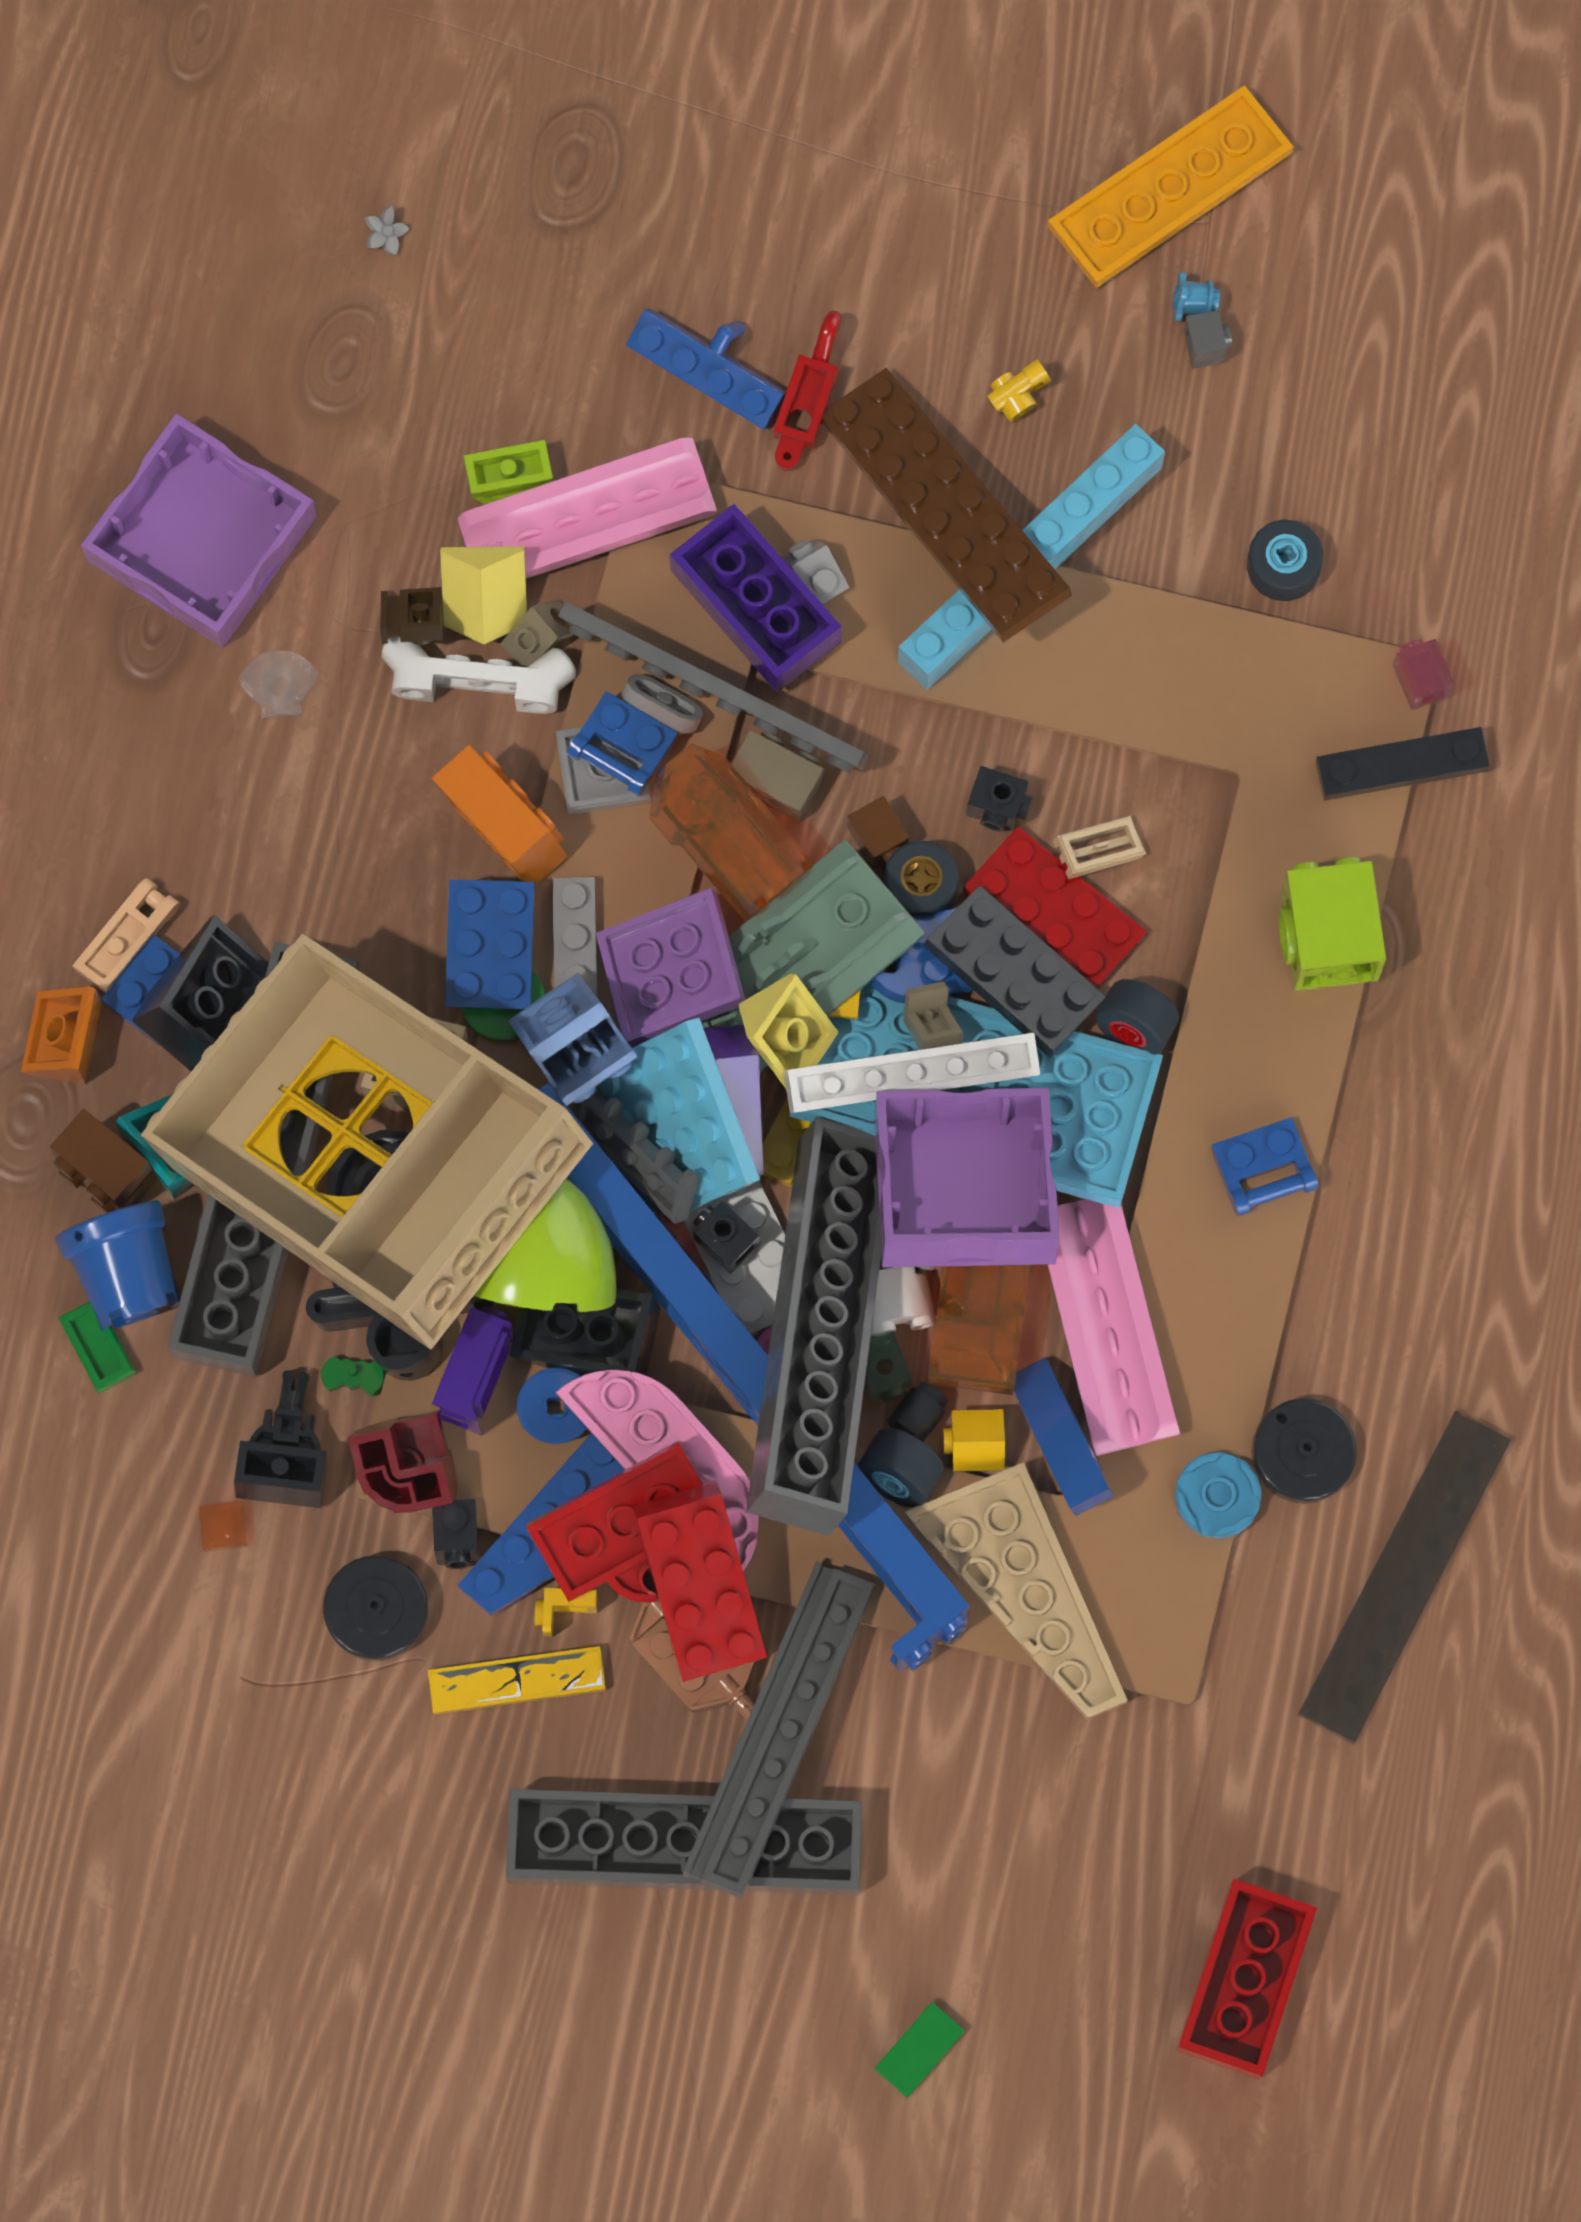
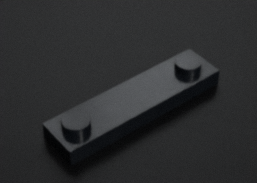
[1315,727,1490,801]

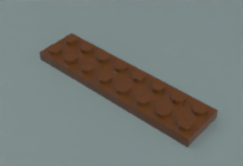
[822,368,1072,643]

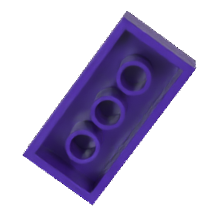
[670,504,842,693]

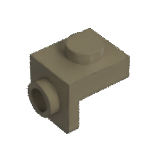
[903,981,963,1050]

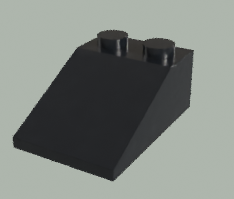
[132,915,269,1072]
[509,1289,661,1376]

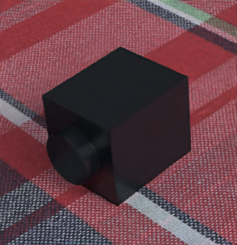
[692,1201,760,1274]

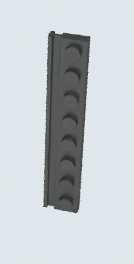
[558,601,870,773]
[683,1561,875,1899]

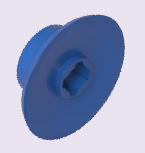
[517,1368,587,1444]

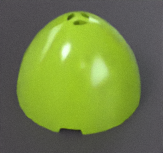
[474,1179,616,1312]

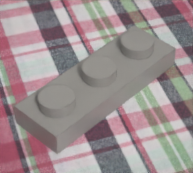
[552,877,598,998]

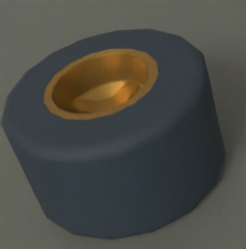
[883,840,960,917]

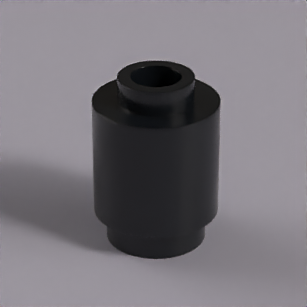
[887,1382,949,1442]

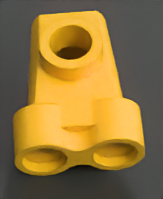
[987,359,1051,422]

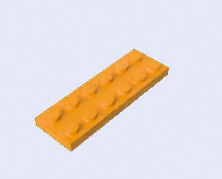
[1047,85,1294,288]

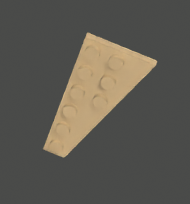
[904,1462,1128,1720]

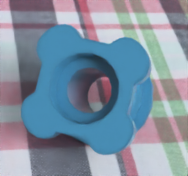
[1172,272,1220,321]

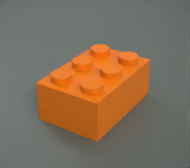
[431,745,568,886]

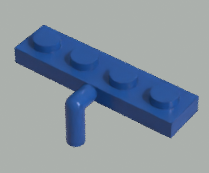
[626,308,786,430]

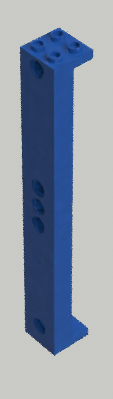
[539,1083,970,1672]

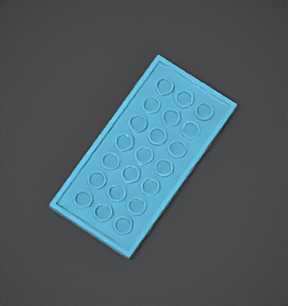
[790,982,1163,1208]

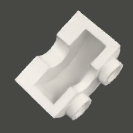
[871,1267,937,1337]

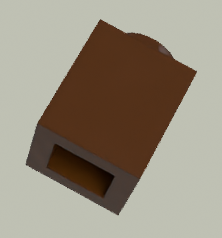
[847,795,909,869]

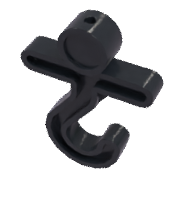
[306,1130,495,1381]

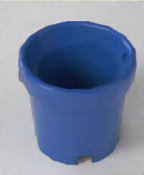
[55,1200,181,1331]

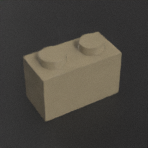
[726,730,824,823]

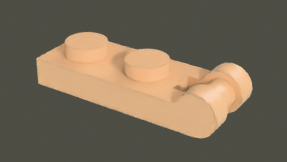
[72,878,181,994]

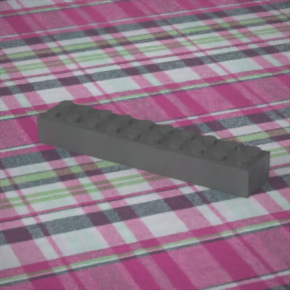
[168,941,360,1377]
[746,1117,881,1536]

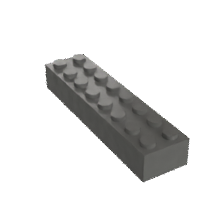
[506,1789,862,1895]

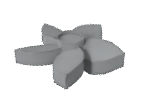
[364,205,409,255]

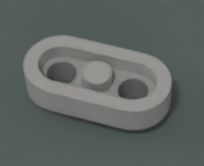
[622,674,703,735]

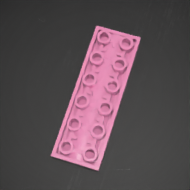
[457,438,718,579]
[1048,1199,1180,1456]

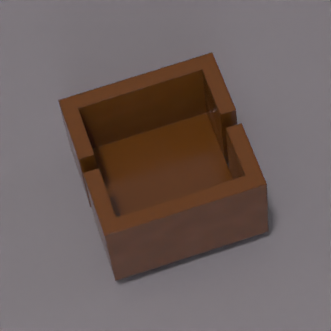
[50,1108,157,1213]

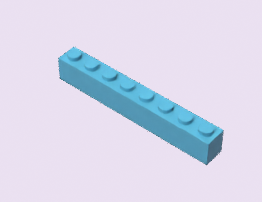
[897,423,1165,690]

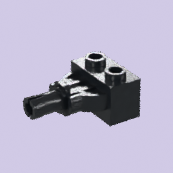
[234,1370,327,1508]

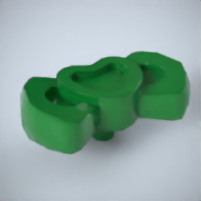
[321,1356,385,1397]

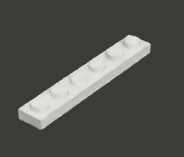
[784,1033,1041,1113]

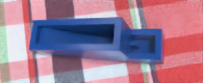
[1008,1357,1114,1516]

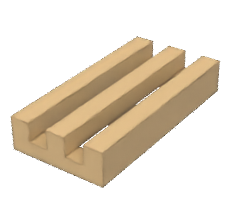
[1053,816,1146,879]

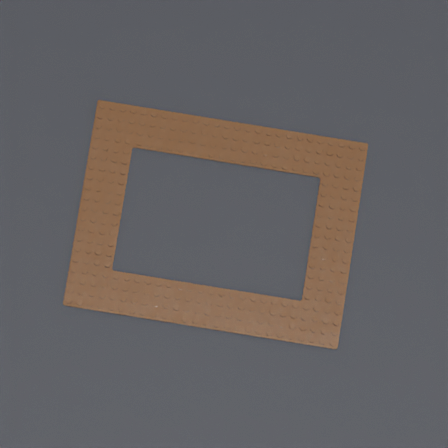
[355,482,1440,1705]

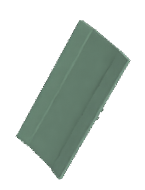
[701,839,926,1074]

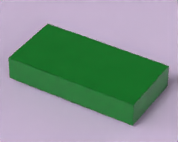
[58,1301,136,1394]
[874,2002,965,2098]

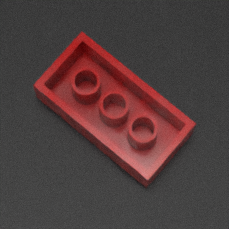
[632,1481,767,1682]
[1175,1878,1318,2080]

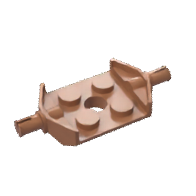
[629,1577,756,1721]

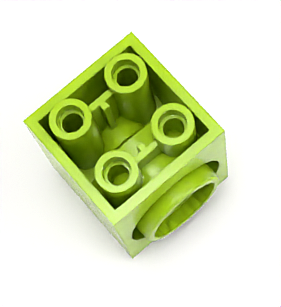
[1278,857,1386,991]

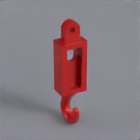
[773,310,842,471]

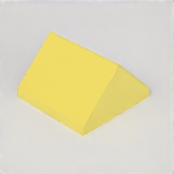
[440,546,527,644]
[738,974,839,1090]

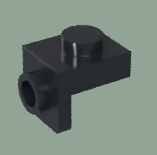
[432,1499,480,1569]

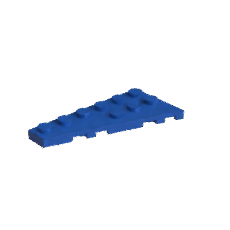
[457,1433,624,1616]

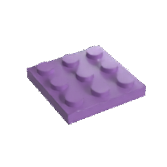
[596,888,745,1048]

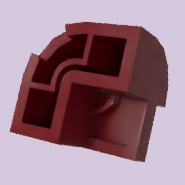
[348,1411,457,1513]

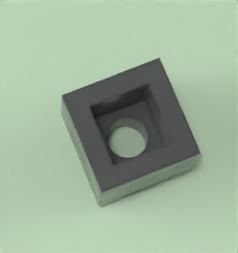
[1184,310,1232,369]

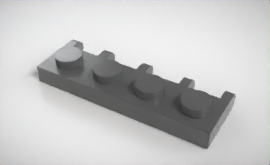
[574,1083,699,1224]

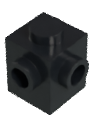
[966,766,1033,832]

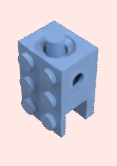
[508,972,637,1106]

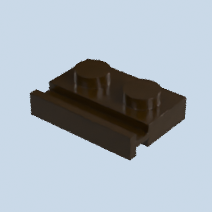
[380,587,443,645]

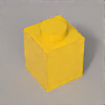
[943,1409,1005,1471]

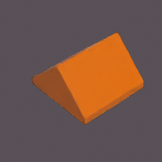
[20,986,103,1084]

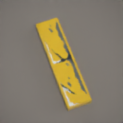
[428,1646,606,1715]

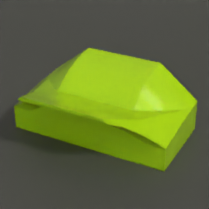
[463,440,553,505]

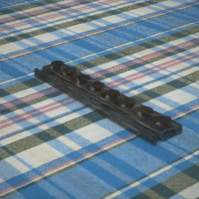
[1298,1411,1511,1745]

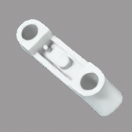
[381,637,576,714]

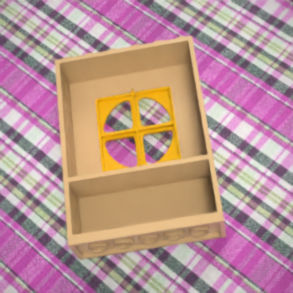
[141,934,593,1350]

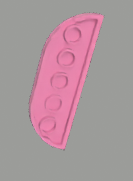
[555,1370,758,1572]

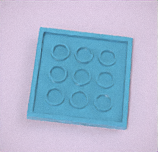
[599,1017,760,1224]

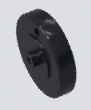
[1251,1398,1357,1504]
[323,1555,429,1661]

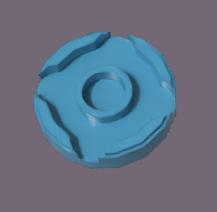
[1174,1452,1262,1539]

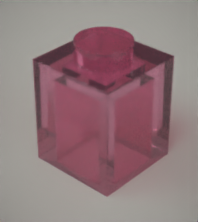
[1393,639,1455,710]

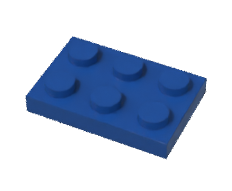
[445,879,535,1010]

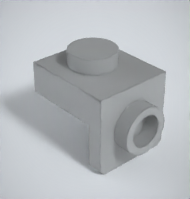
[783,539,850,604]

